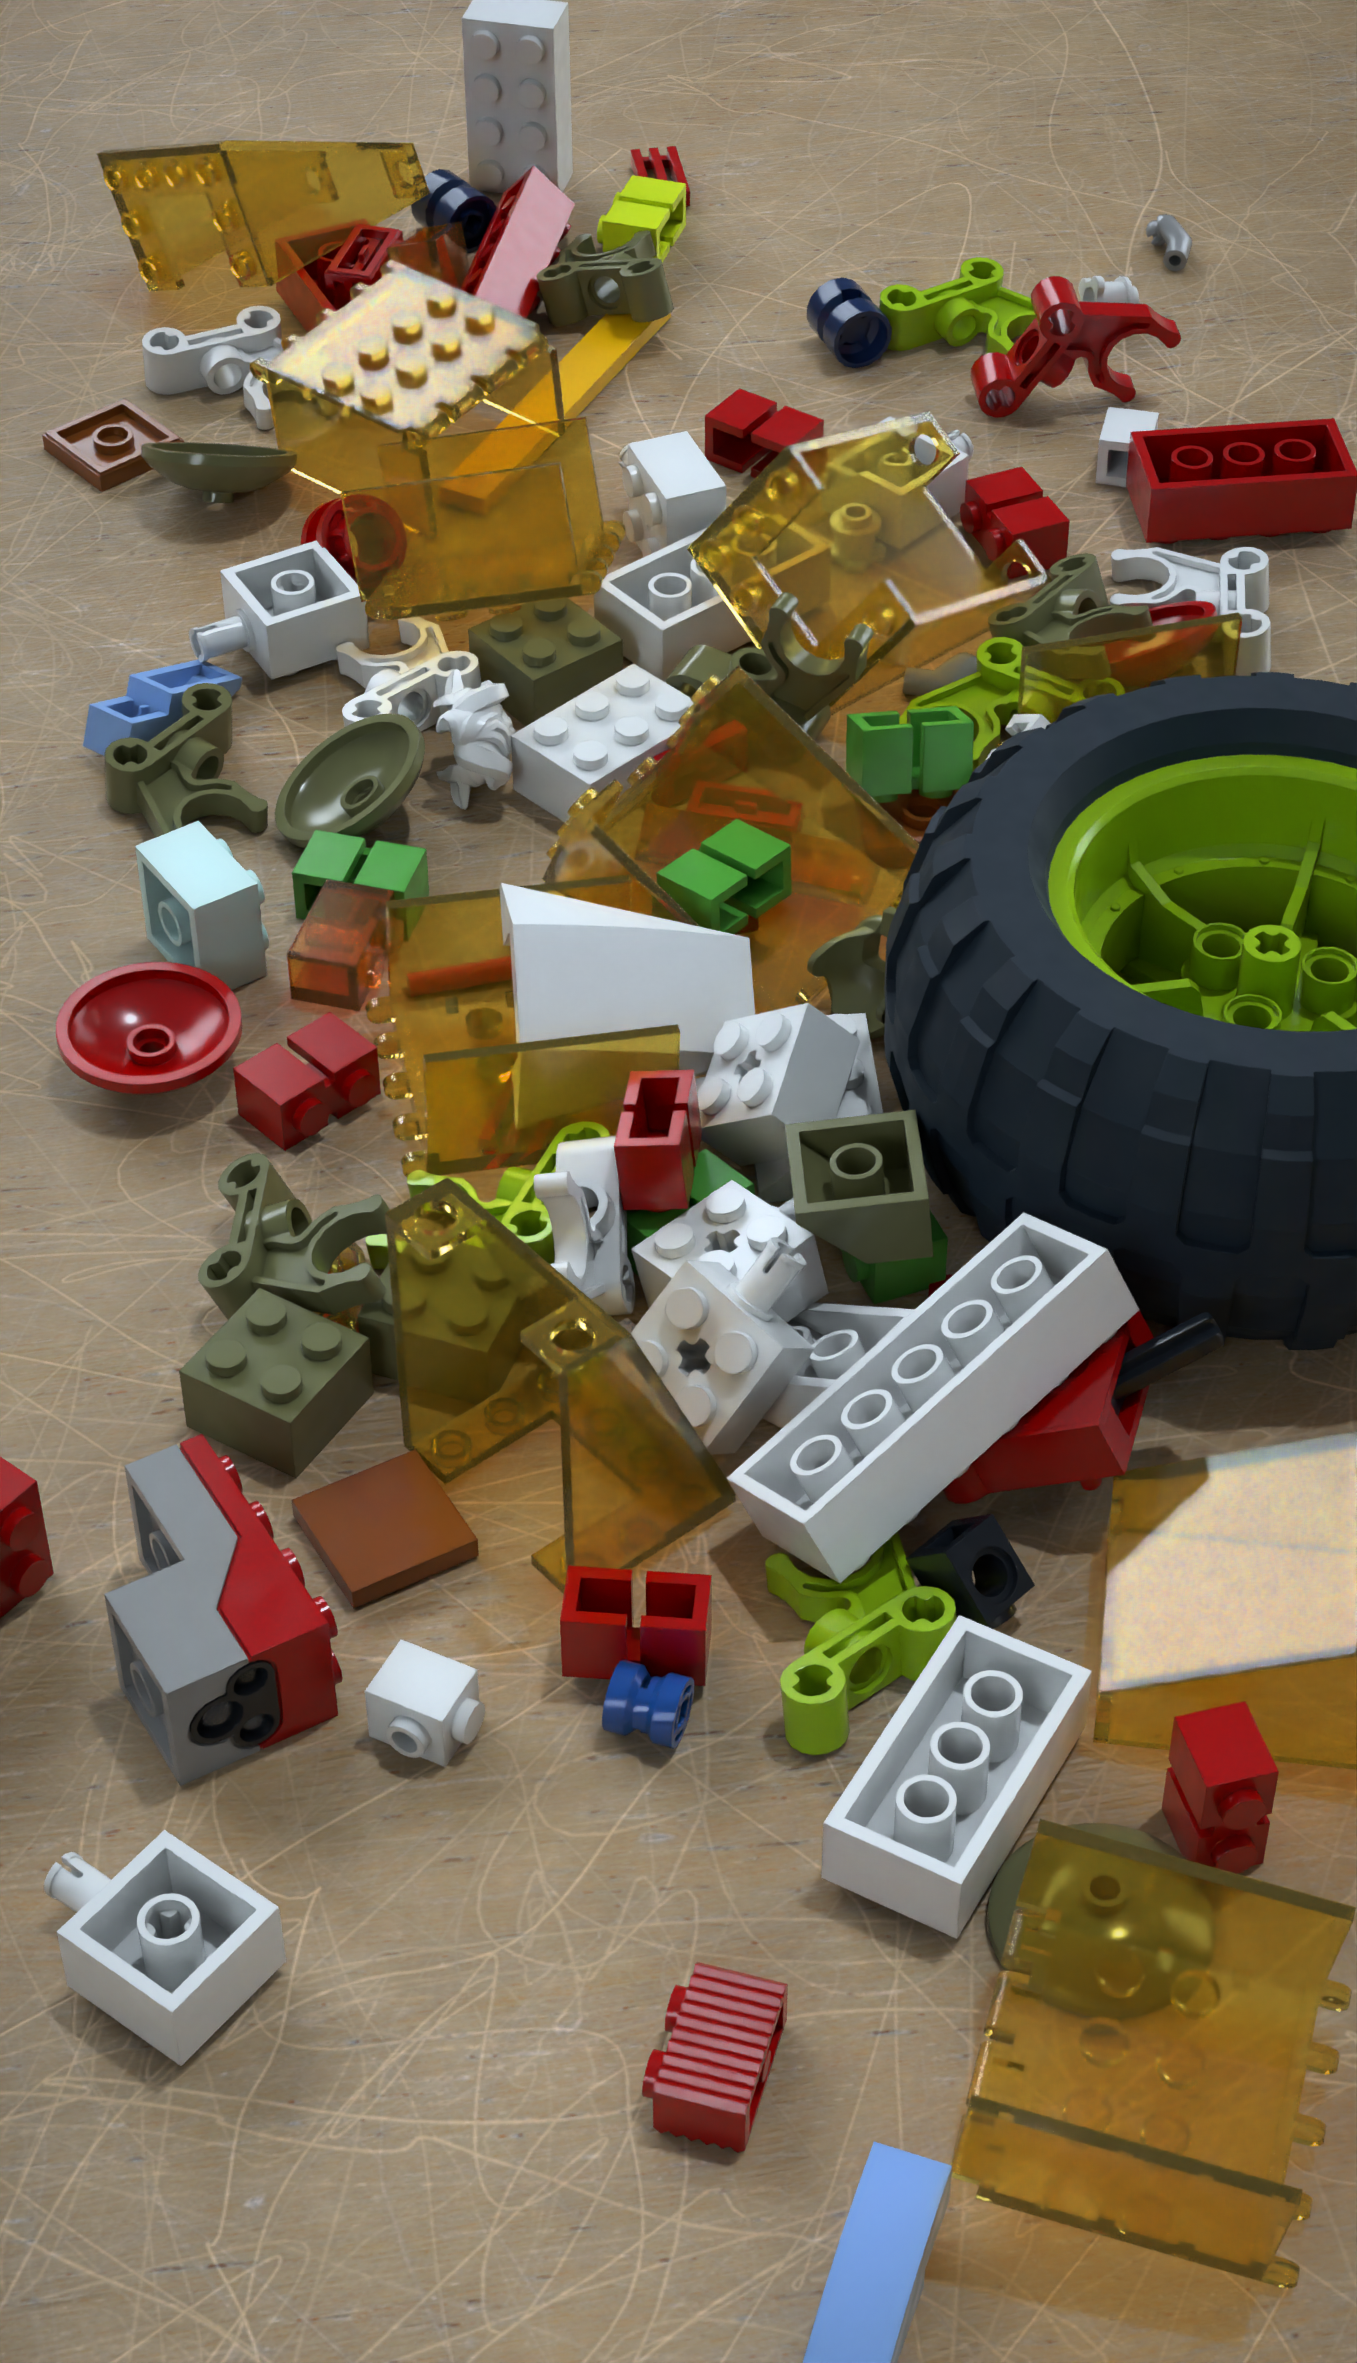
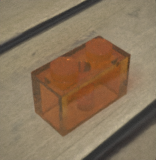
[287,879,403,1011]

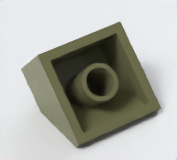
[785,1110,934,1264]

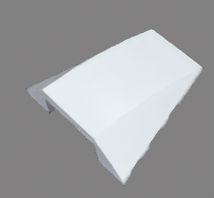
[500,883,755,1127]

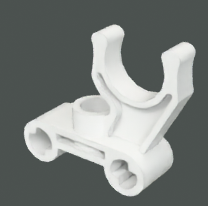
[142,306,343,430]
[1110,547,1271,676]
[336,611,481,731]
[534,1136,635,1320]

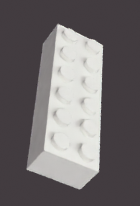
[726,1212,1139,1584]

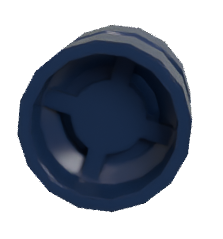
[411,169,497,253]
[807,277,892,368]

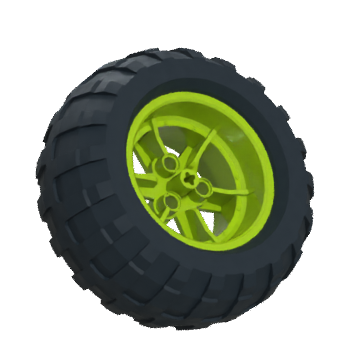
[884,672,1357,1350]

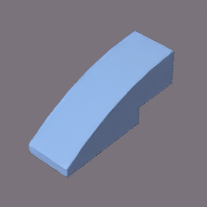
[83,659,242,756]
[803,2142,952,2363]

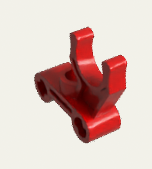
[970,276,1181,418]

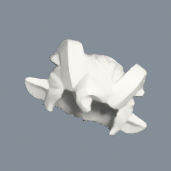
[433,669,516,810]

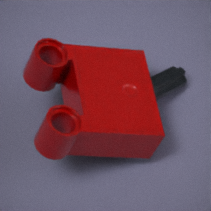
[943,1310,1224,1504]

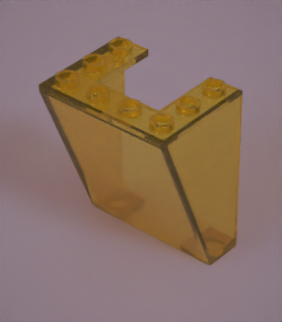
[97,140,430,291]
[687,411,1053,715]
[542,666,920,1014]
[385,1177,736,1594]
[1093,1431,1357,1770]

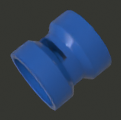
[602,1660,694,1749]

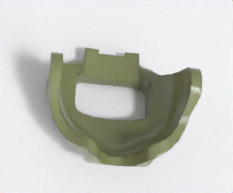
[807,907,897,1040]

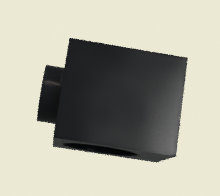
[906,1514,1035,1629]

